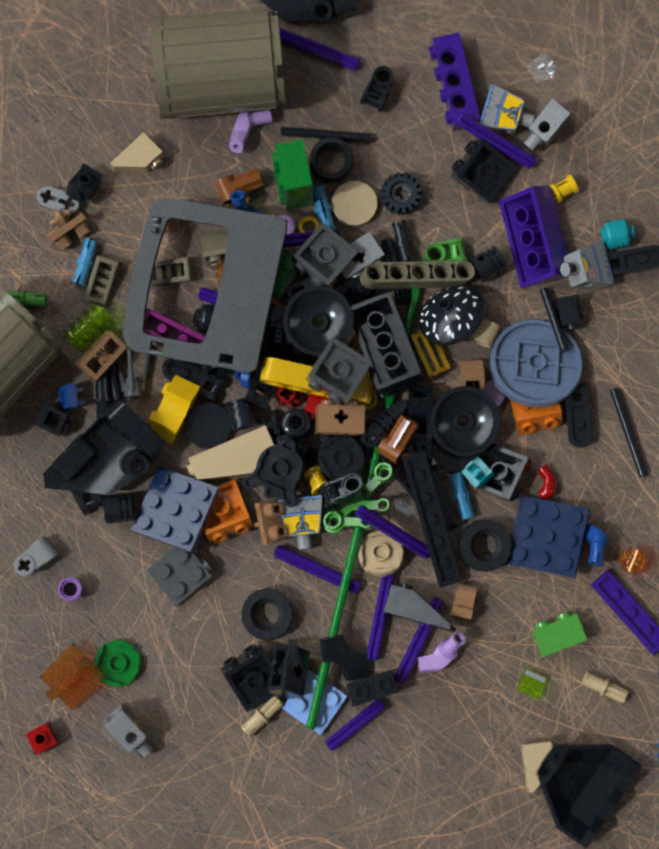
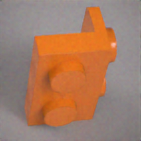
[510,400,562,435]

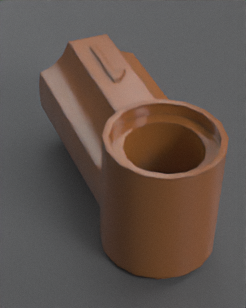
[215,168,264,205]
[377,415,419,465]

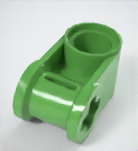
[423,238,469,262]

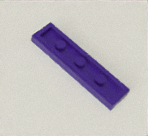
[590,569,659,655]

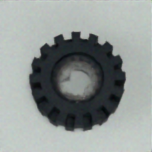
[381,172,422,215]

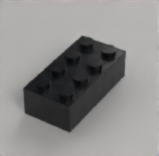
[351,291,425,398]

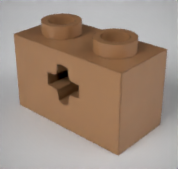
[74,330,127,381]
[315,400,365,436]

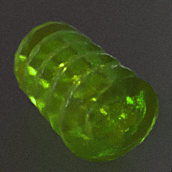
[63,303,115,352]

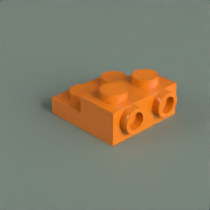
[204,479,253,543]

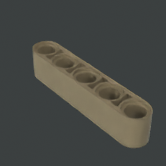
[360,261,475,289]

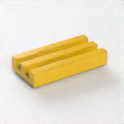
[410,331,450,378]

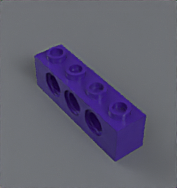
[429,32,480,131]

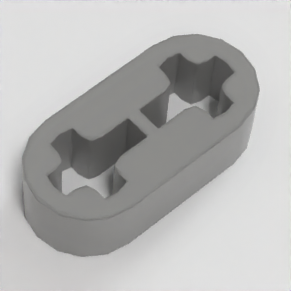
[37,186,80,216]

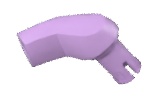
[229,109,272,153]
[417,631,466,673]

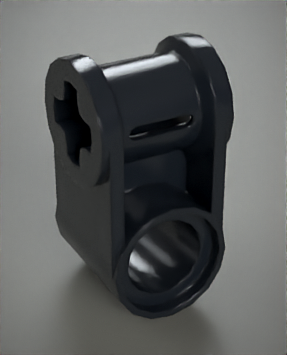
[360,65,394,113]
[319,474,367,511]

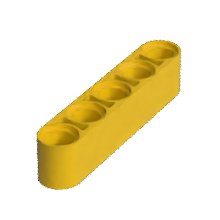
[260,357,375,406]

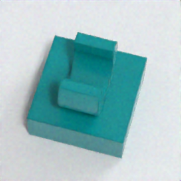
[461,456,495,490]

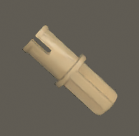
[581,671,628,703]
[241,696,284,737]

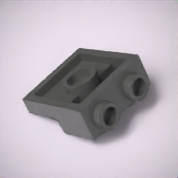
[292,222,358,287]
[305,337,372,405]
[147,547,213,607]

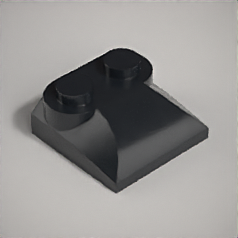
[469,443,531,502]

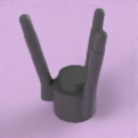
[115,345,154,397]

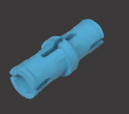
[313,186,336,230]
[72,239,99,287]
[448,472,475,521]

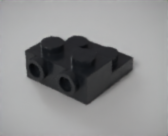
[450,139,516,204]
[220,644,275,712]

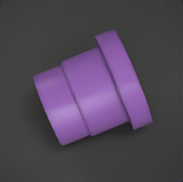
[58,577,82,601]

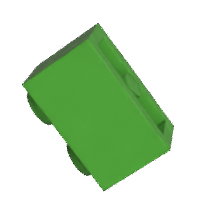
[531,611,587,657]

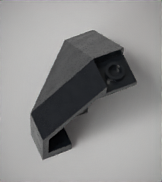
[536,744,642,849]

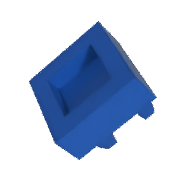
[58,384,85,411]

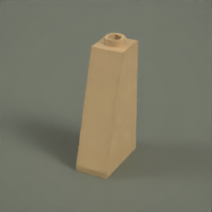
[186,425,274,481]

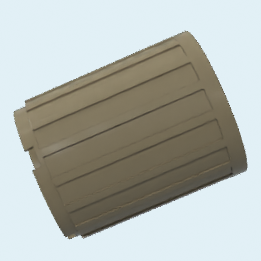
[151,8,285,120]
[0,287,62,418]

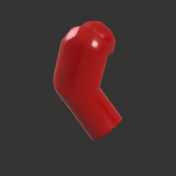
[537,464,557,500]

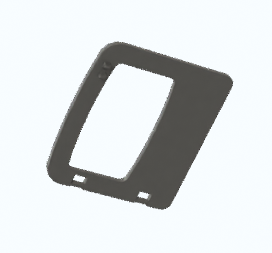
[123,199,287,373]

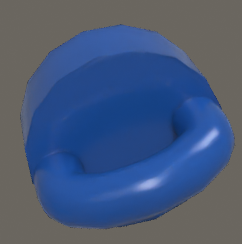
[234,371,255,388]

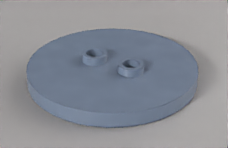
[490,319,583,408]

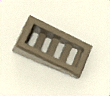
[84,254,121,306]
[150,257,195,287]

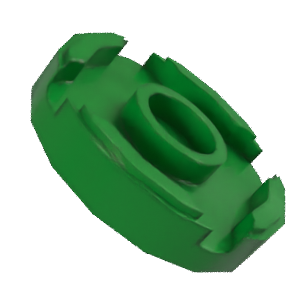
[94,640,141,687]

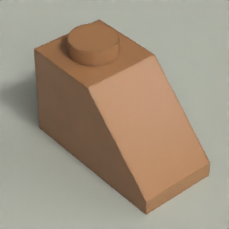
[459,360,485,391]

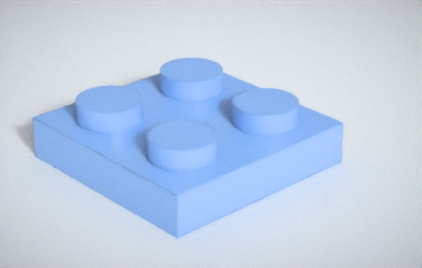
[282,669,347,735]

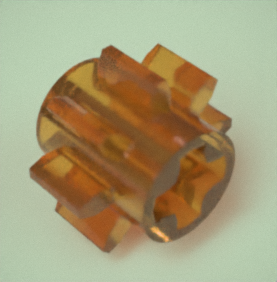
[617,547,648,575]

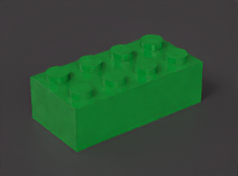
[272,139,313,211]

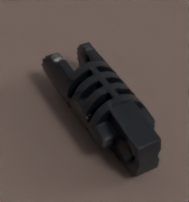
[359,399,408,449]

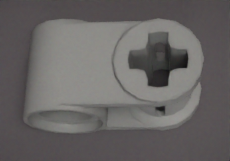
[14,536,59,577]

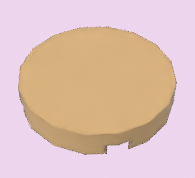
[332,181,377,227]
[357,531,404,577]

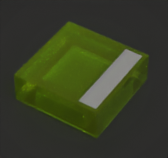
[516,668,547,700]

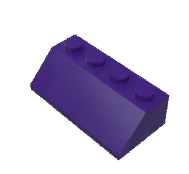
[499,186,568,288]

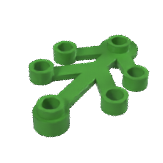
[323,462,394,534]

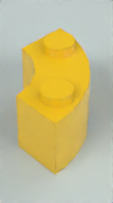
[147,375,200,445]

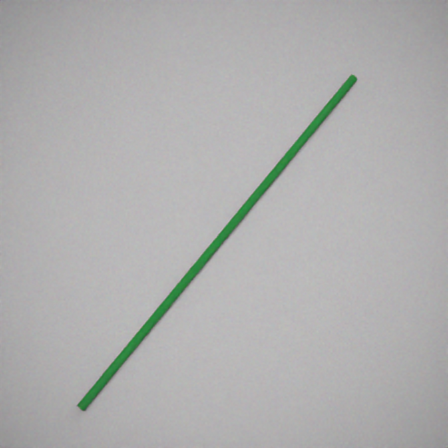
[306,277,422,730]

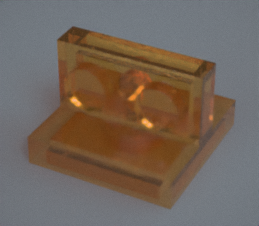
[39,643,106,710]

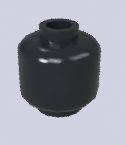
[193,304,215,334]
[281,408,311,440]

